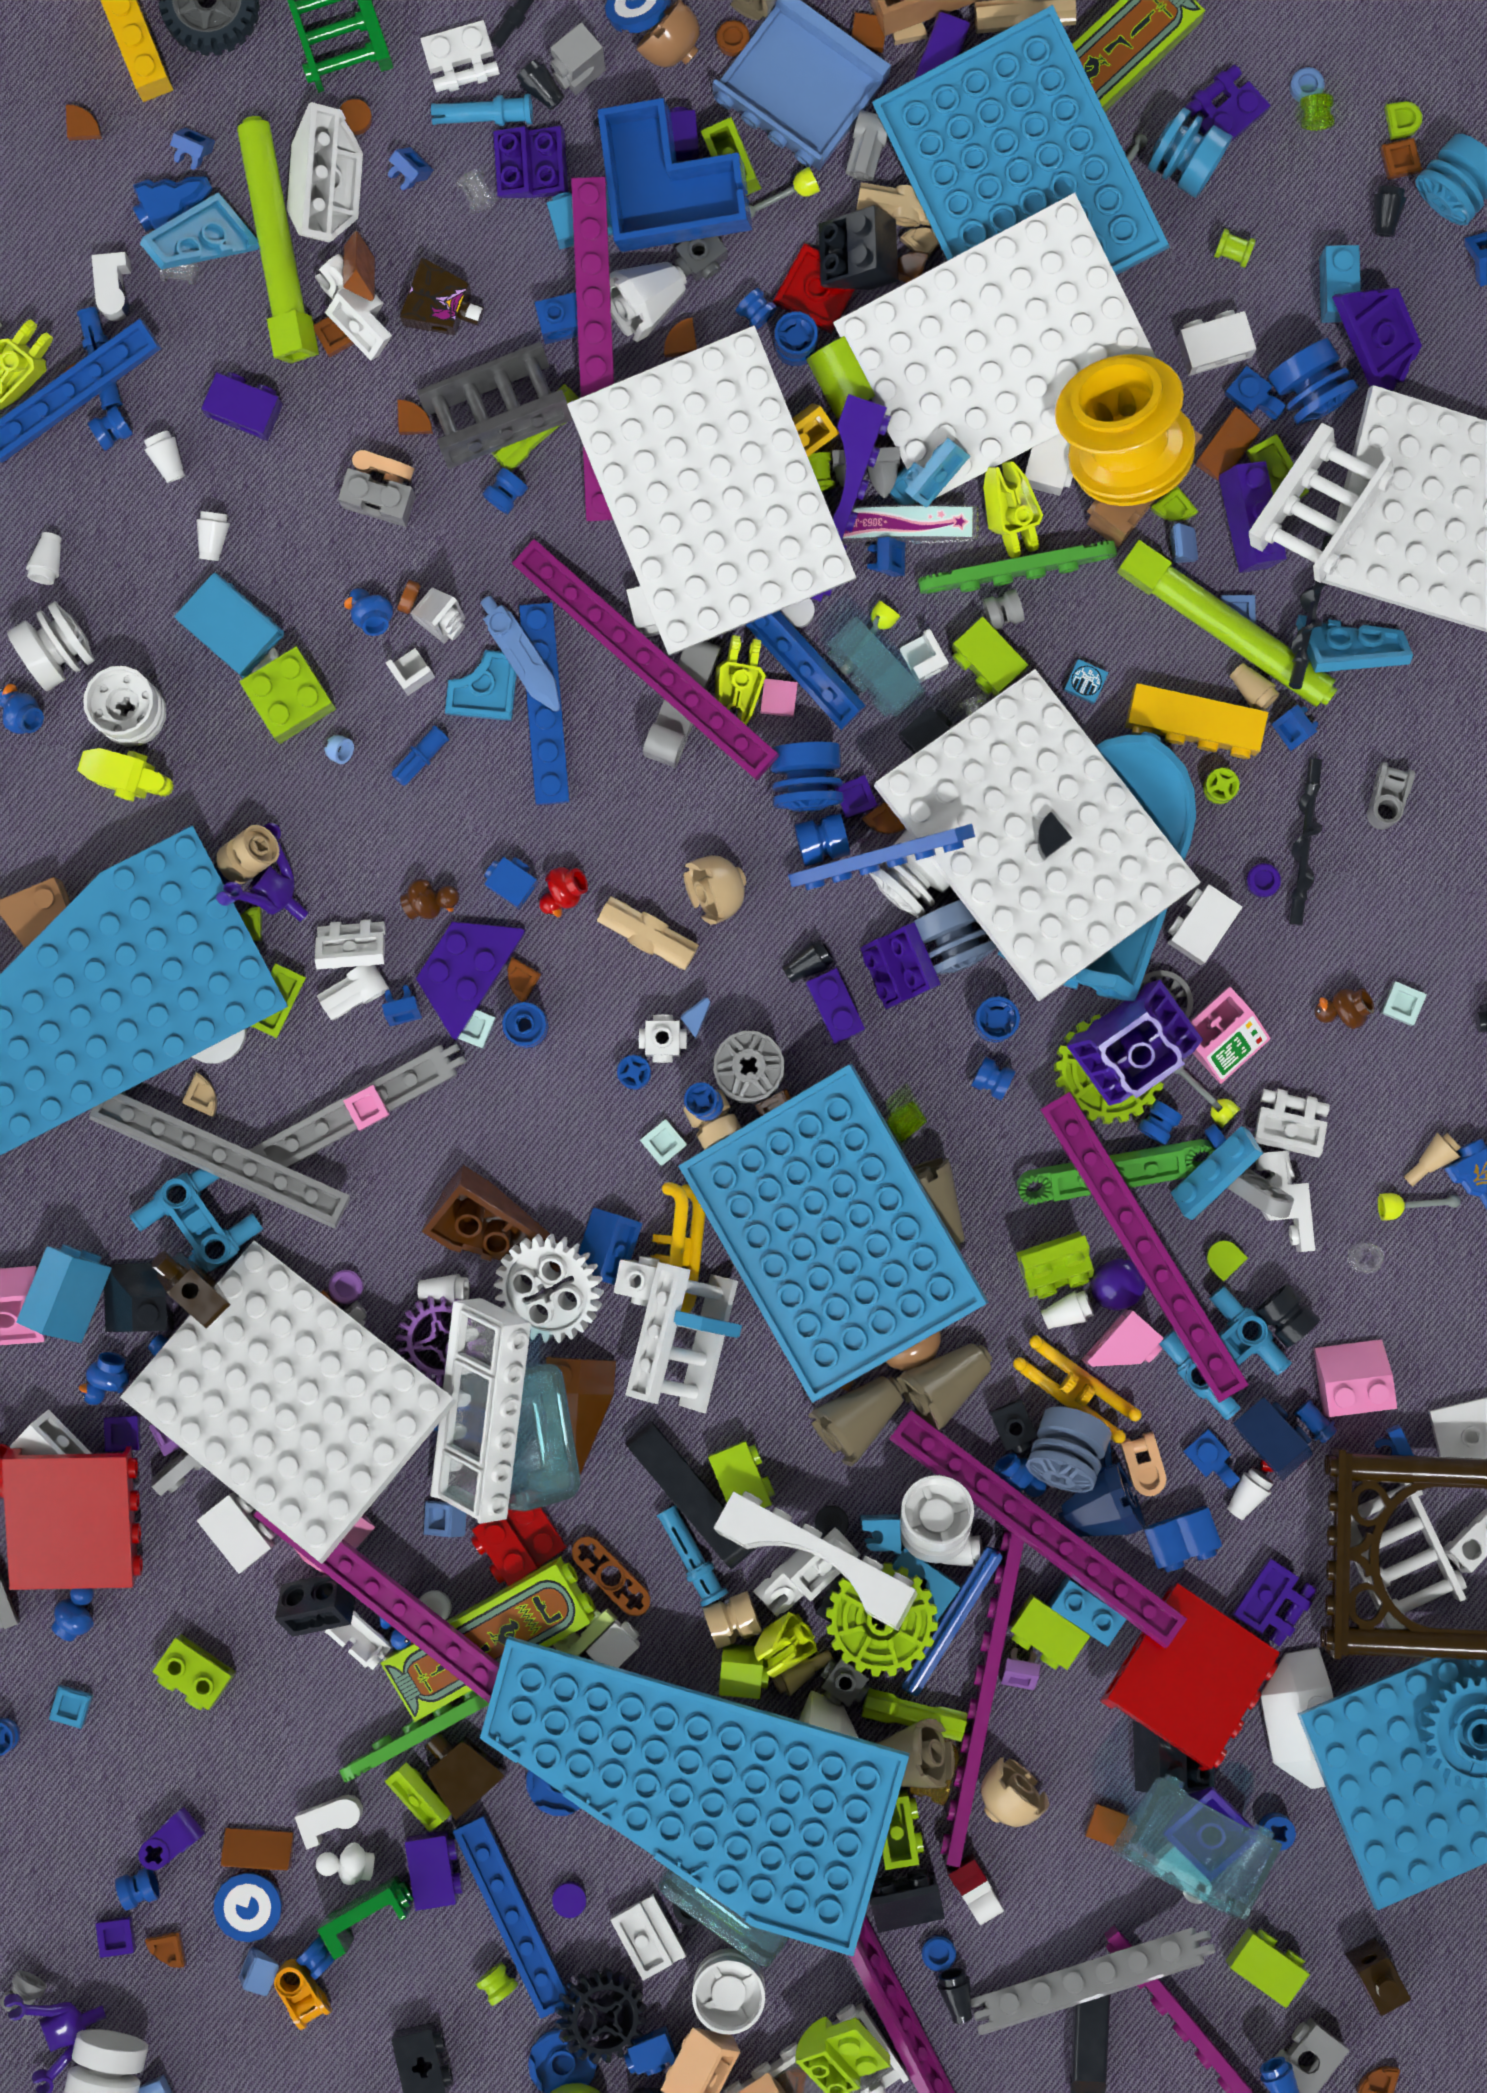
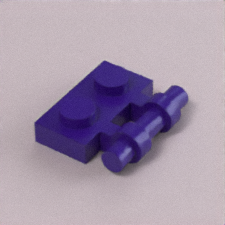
[1185,64,1271,143]
[1232,1558,1317,1646]

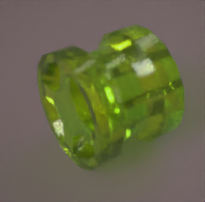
[1300,94,1335,131]

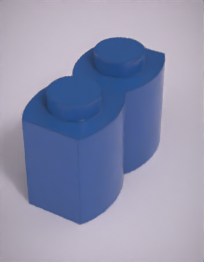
[1143,1506,1222,1572]

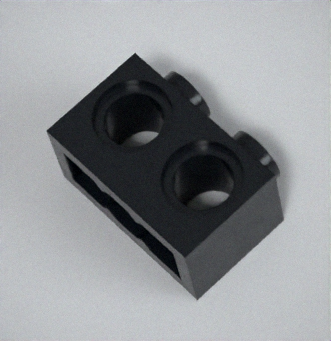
[275,1574,356,1637]

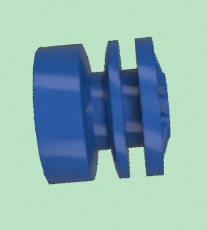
[1268,338,1359,426]
[771,742,844,812]

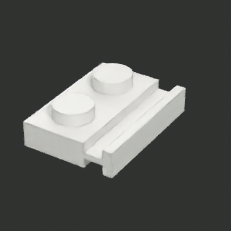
[610,1893,687,1981]

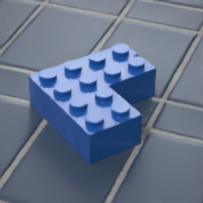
[597,98,753,252]

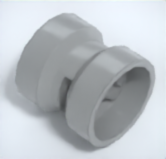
[982,589,1025,630]
[0,1970,47,2019]

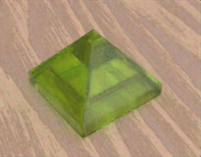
[887,1101,927,1142]

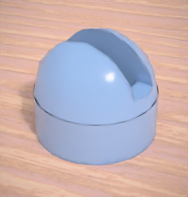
[324,735,354,764]

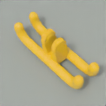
[651,1182,706,1313]
[1013,1335,1142,1444]

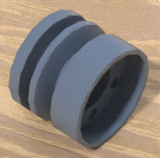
[912,900,998,975]
[1026,1407,1112,1492]

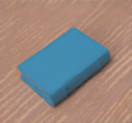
[174,573,284,679]

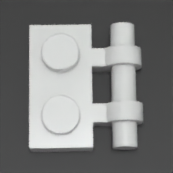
[420,20,500,93]
[315,919,386,969]
[1254,1088,1330,1158]

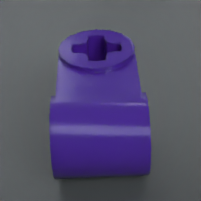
[138,1807,205,1870]

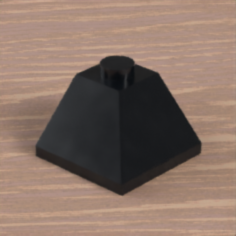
[104,1263,174,1332]

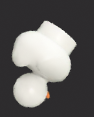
[316,1842,375,1885]

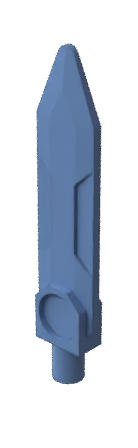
[481,596,560,711]

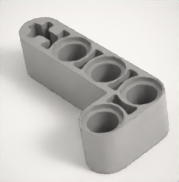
[643,641,722,768]

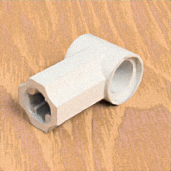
[317,965,389,1021]

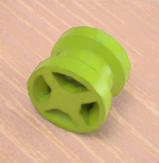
[1203,768,1240,804]
[475,1962,519,2006]

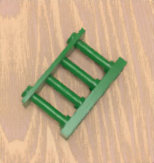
[287,0,393,93]

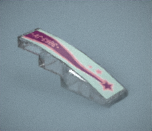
[842,505,979,544]

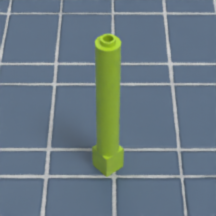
[237,116,319,364]
[1117,540,1338,707]

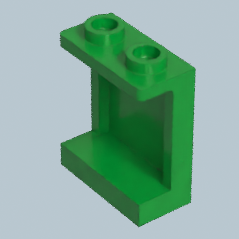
[317,1875,413,1960]

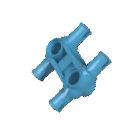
[129,1168,263,1273]
[1159,1286,1292,1420]

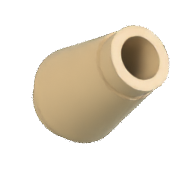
[1230,663,1279,711]

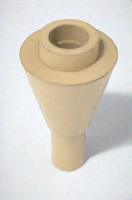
[1404,1132,1461,1186]
[772,1650,833,1697]

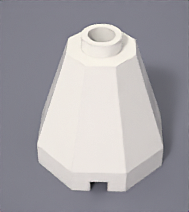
[610,262,687,342]

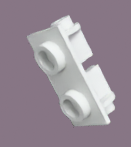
[325,1611,393,1670]

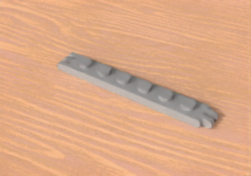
[249,1044,466,1168]
[971,1928,1216,2035]

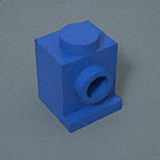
[624,2026,678,2076]

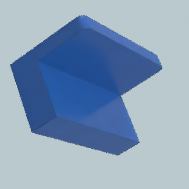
[578,1208,643,1285]

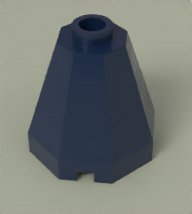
[1058,1462,1146,1537]

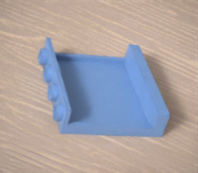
[713,0,891,170]

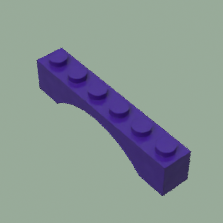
[811,394,891,602]

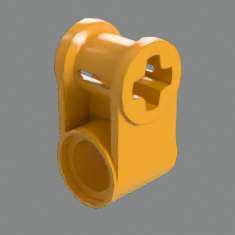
[274,1959,332,2030]

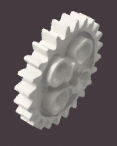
[494,1234,604,1343]

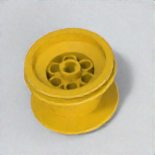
[1055,354,1195,506]

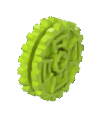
[1054,1014,1164,1124]
[826,1562,938,1677]

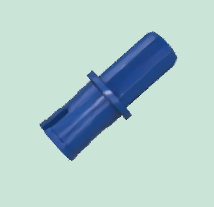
[391,725,450,786]

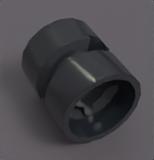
[1255,1283,1320,1348]

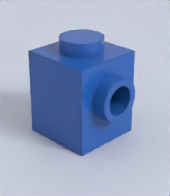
[484,857,539,910]

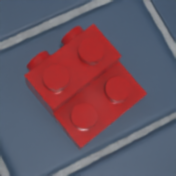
[470,1490,567,1586]

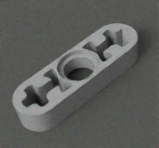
[1227,1168,1294,1218]

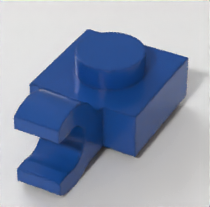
[1225,366,1286,422]
[1182,1429,1240,1489]

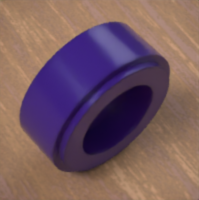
[1246,863,1281,898]
[552,1881,587,1918]

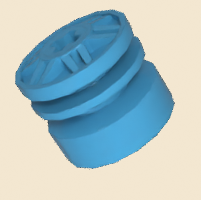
[1147,107,1233,198]
[1415,133,1487,225]

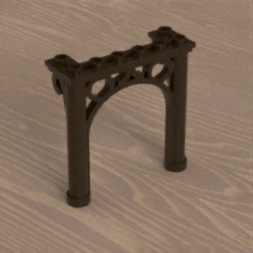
[1320,1447,1487,1660]

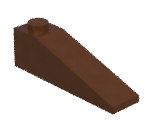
[421,1165,561,1272]
[539,1356,616,1494]

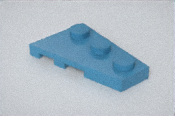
[140,192,259,270]
[1296,615,1413,673]

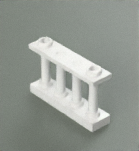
[1249,423,1395,583]
[625,1262,738,1413]
[1331,1483,1467,1629]

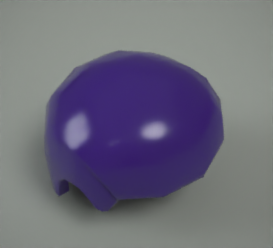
[1090,1258,1146,1311]

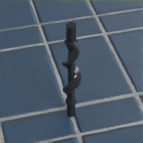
[1289,536,1332,690]
[1289,758,1323,926]

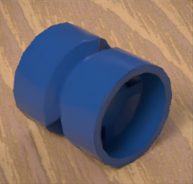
[774,312,818,366]
[794,813,850,867]
[973,996,1020,1043]
[502,1002,549,1049]

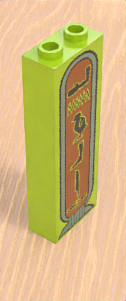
[1072,0,1205,112]
[380,1556,595,1722]

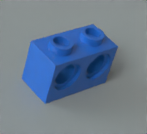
[535,292,578,344]

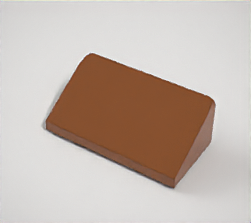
[343,231,375,302]
[1195,407,1261,482]
[220,1827,294,1871]

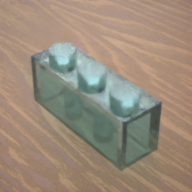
[826,616,925,718]

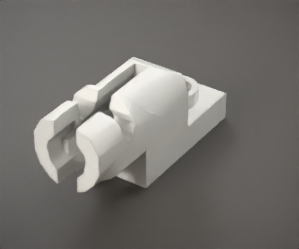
[315,254,392,361]
[1256,1151,1315,1252]
[753,1528,860,1617]

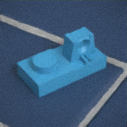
[902,438,971,508]

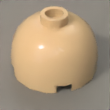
[684,855,746,925]
[981,1757,1049,1827]

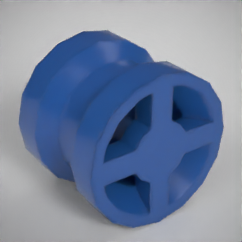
[735,288,777,330]
[617,1055,651,1090]
[1258,1812,1296,1851]
[295,1935,334,1980]

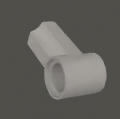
[846,109,888,182]

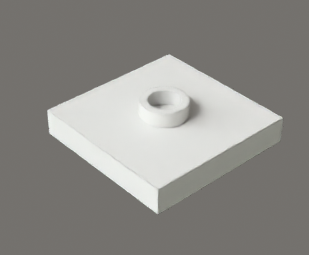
[1428,1397,1487,1459]

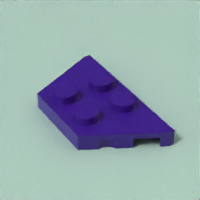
[1332,287,1422,391]
[416,922,526,1041]

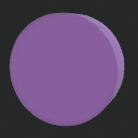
[329,1270,364,1304]

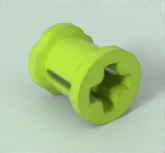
[1214,228,1256,268]
[808,452,835,492]

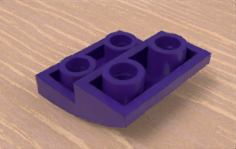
[493,126,568,198]
[860,922,941,1009]

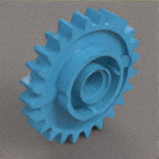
[1421,1676,1487,1790]

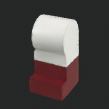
[946,1854,1004,1925]

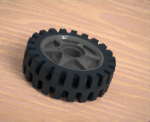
[158,0,260,56]

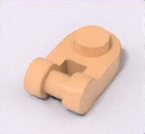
[352,450,414,484]
[1120,1432,1166,1496]

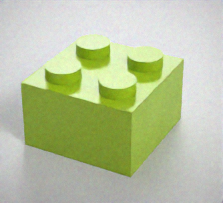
[239,646,336,744]

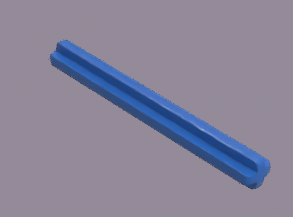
[902,1546,1003,1696]

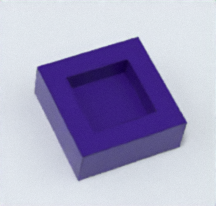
[834,775,878,820]
[104,1415,141,1452]
[96,1916,136,1958]

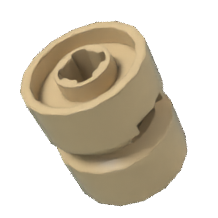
[216,825,279,884]
[684,1089,742,1150]
[703,1591,762,1649]

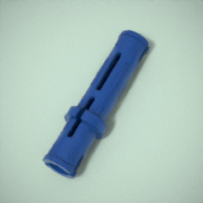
[77,307,123,410]

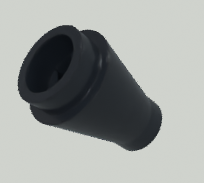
[516,59,565,111]
[1374,186,1407,237]
[782,939,834,983]
[937,1968,973,2024]

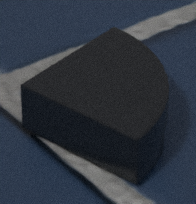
[1037,812,1072,861]

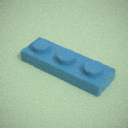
[1171,1126,1263,1220]

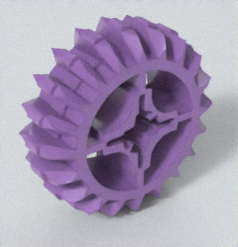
[396,1296,488,1386]

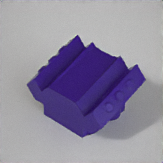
[1067,980,1203,1106]

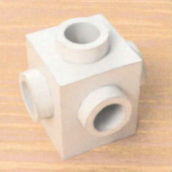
[639,1014,687,1063]
[614,1256,659,1306]

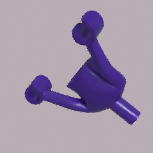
[216,823,308,922]
[4,1993,107,2093]

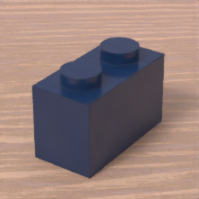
[1233,1397,1313,1481]

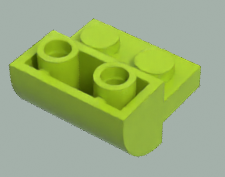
[806,336,876,419]
[1016,1231,1094,1299]
[795,2016,890,2093]

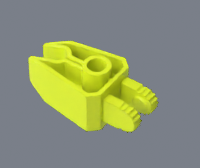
[0,319,53,410]
[983,461,1043,559]
[715,635,766,725]
[77,748,174,802]
[754,1612,817,1677]

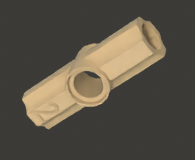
[974,0,1076,34]
[856,182,931,227]
[597,896,699,971]

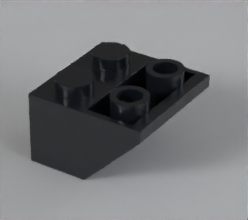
[819,205,898,290]
[1133,1721,1215,1796]
[870,1869,945,1933]

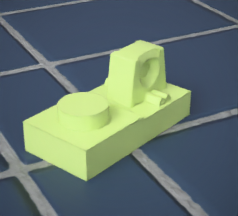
[553,1608,618,1656]

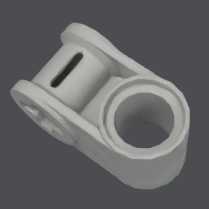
[1367,761,1415,830]

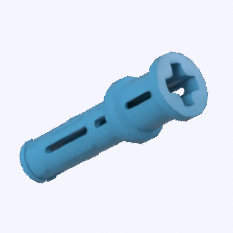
[431,94,533,126]
[656,1505,729,1607]

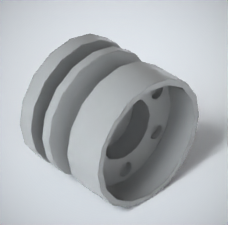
[713,1031,784,1104]

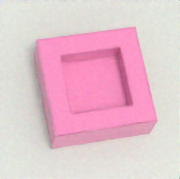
[761,679,798,717]
[343,1085,390,1131]

